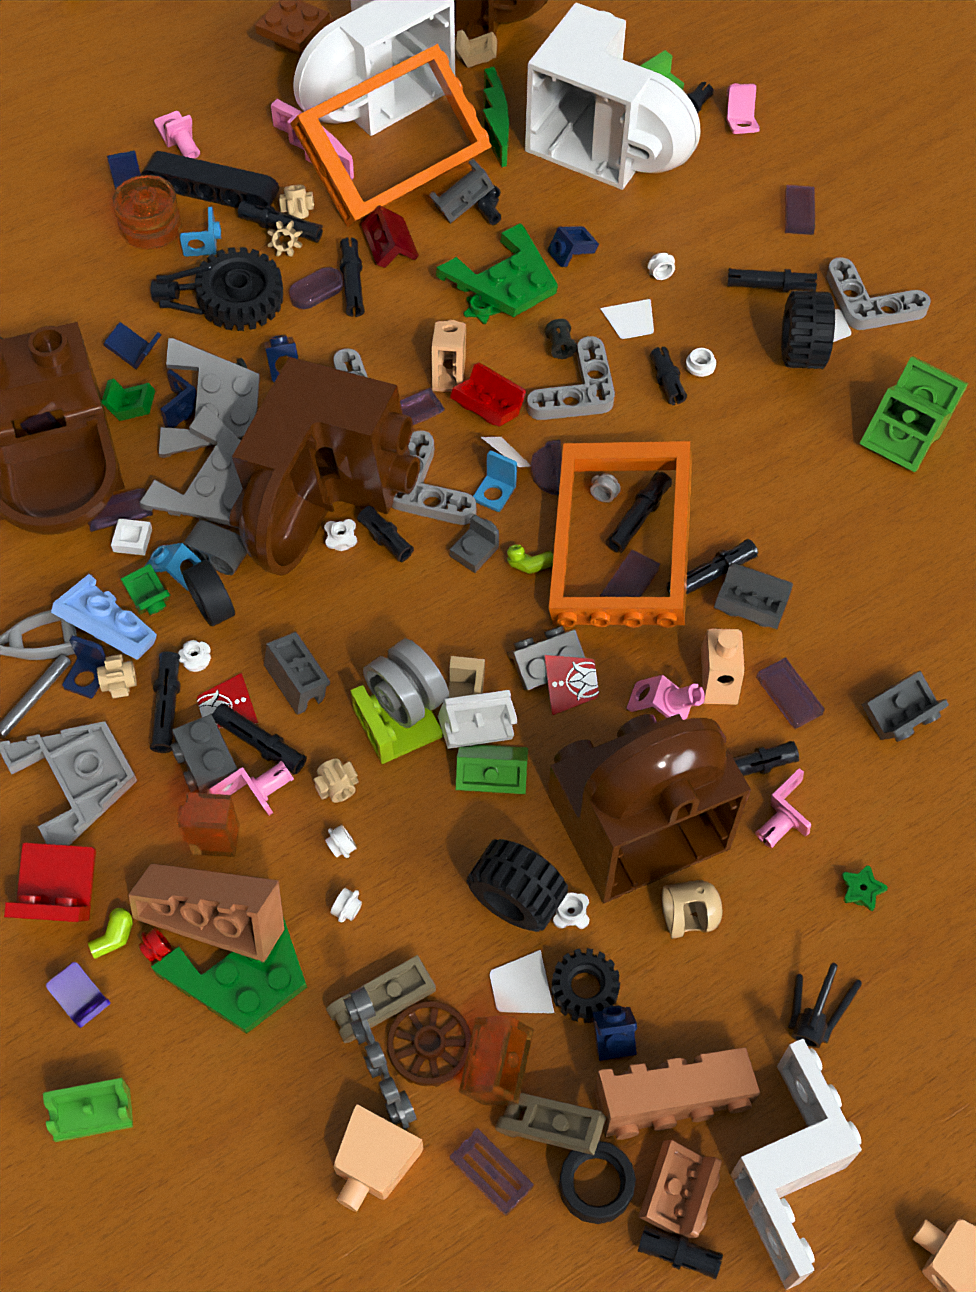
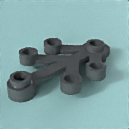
[343,986,417,1130]

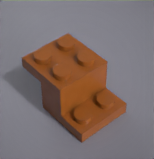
[255,0,336,55]

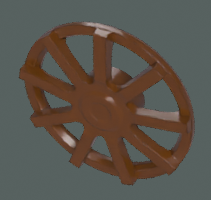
[387,1001,472,1087]

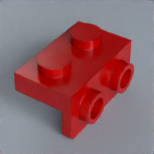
[450,362,526,427]

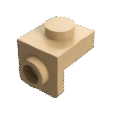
[455,30,497,68]

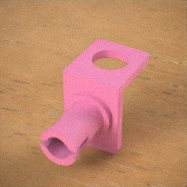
[726,83,760,134]
[154,111,200,159]
[627,675,705,720]
[209,761,294,816]
[755,768,811,849]

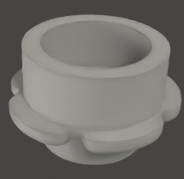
[590,473,621,502]

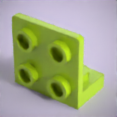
[350,685,443,764]

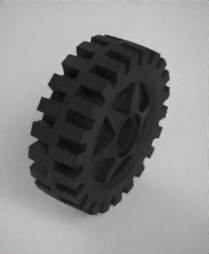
[195,247,283,331]

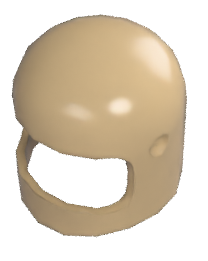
[662,880,723,939]

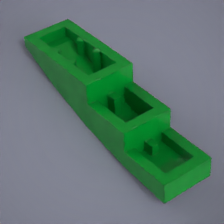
[483,67,509,167]

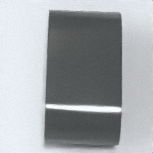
[183,520,247,575]

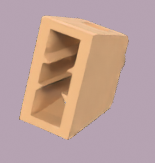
[432,320,466,392]
[701,629,744,705]
[334,1104,423,1212]
[912,1219,976,1292]

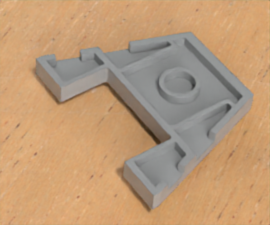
[159,338,260,458]
[140,405,243,526]
[0,721,137,846]

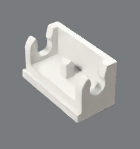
[438,690,517,749]

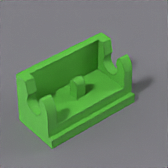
[43,1078,133,1142]

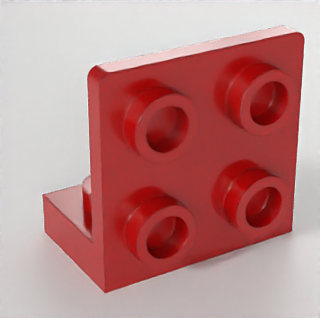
[4,843,96,922]

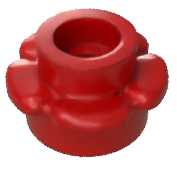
[139,928,173,962]

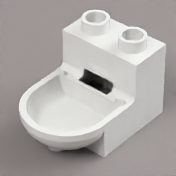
[293,0,455,136]
[525,2,701,190]

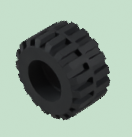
[781,290,835,369]
[466,839,568,932]

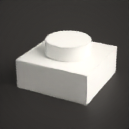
[111,519,152,556]

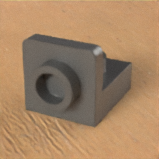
[450,514,499,573]

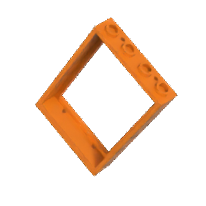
[290,44,492,227]
[549,441,692,628]

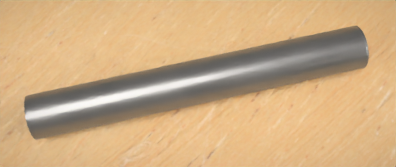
[0,654,71,738]

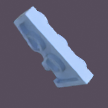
[51,574,157,660]

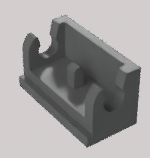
[429,158,495,223]
[264,632,330,715]

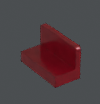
[361,205,419,268]

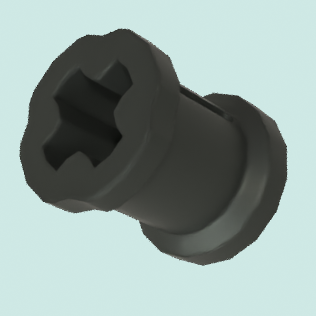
[544,319,577,359]

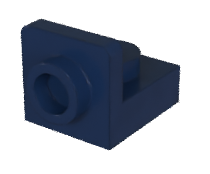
[548,226,599,267]
[592,1006,637,1061]

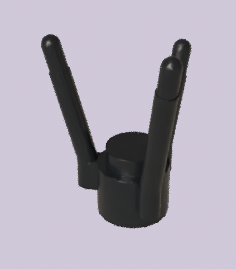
[151,264,212,315]
[788,963,862,1048]

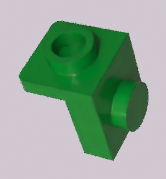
[102,379,156,421]
[120,564,171,616]

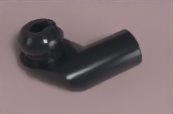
[477,185,501,225]

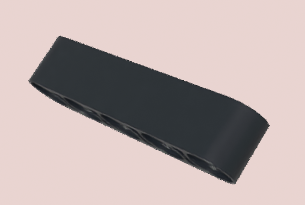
[141,151,279,208]

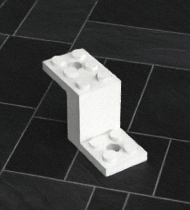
[730,1039,862,1290]

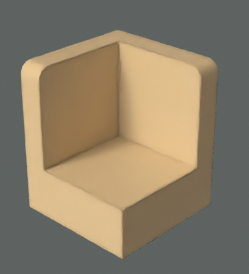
[449,656,485,698]

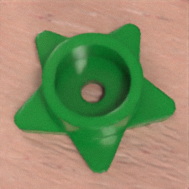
[464,294,501,324]
[841,866,888,911]

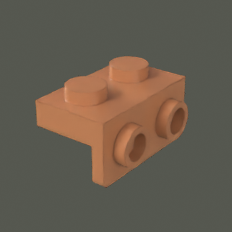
[638,1140,722,1238]

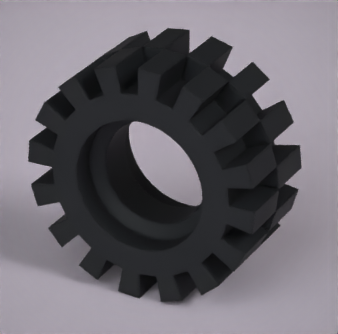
[551,948,620,1023]

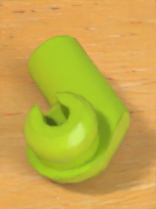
[507,545,553,574]
[88,908,133,959]

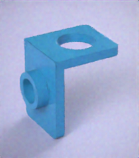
[180,207,221,257]
[473,450,517,512]
[145,543,202,591]

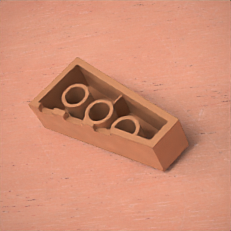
[128,864,285,962]
[594,1047,760,1140]

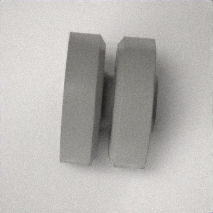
[363,638,449,728]

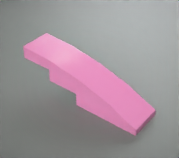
[271,99,354,180]

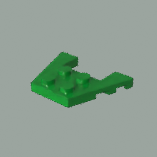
[436,223,558,317]
[151,917,307,1034]

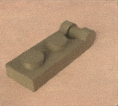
[326,955,436,1043]
[495,1091,606,1155]

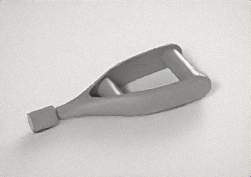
[0,610,77,660]

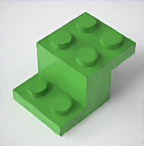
[859,356,969,472]

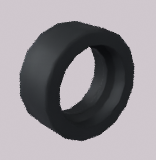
[182,560,235,626]
[559,1141,636,1224]

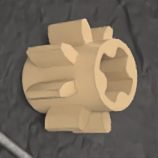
[279,185,314,219]
[267,221,303,257]
[97,654,137,699]
[313,759,359,803]

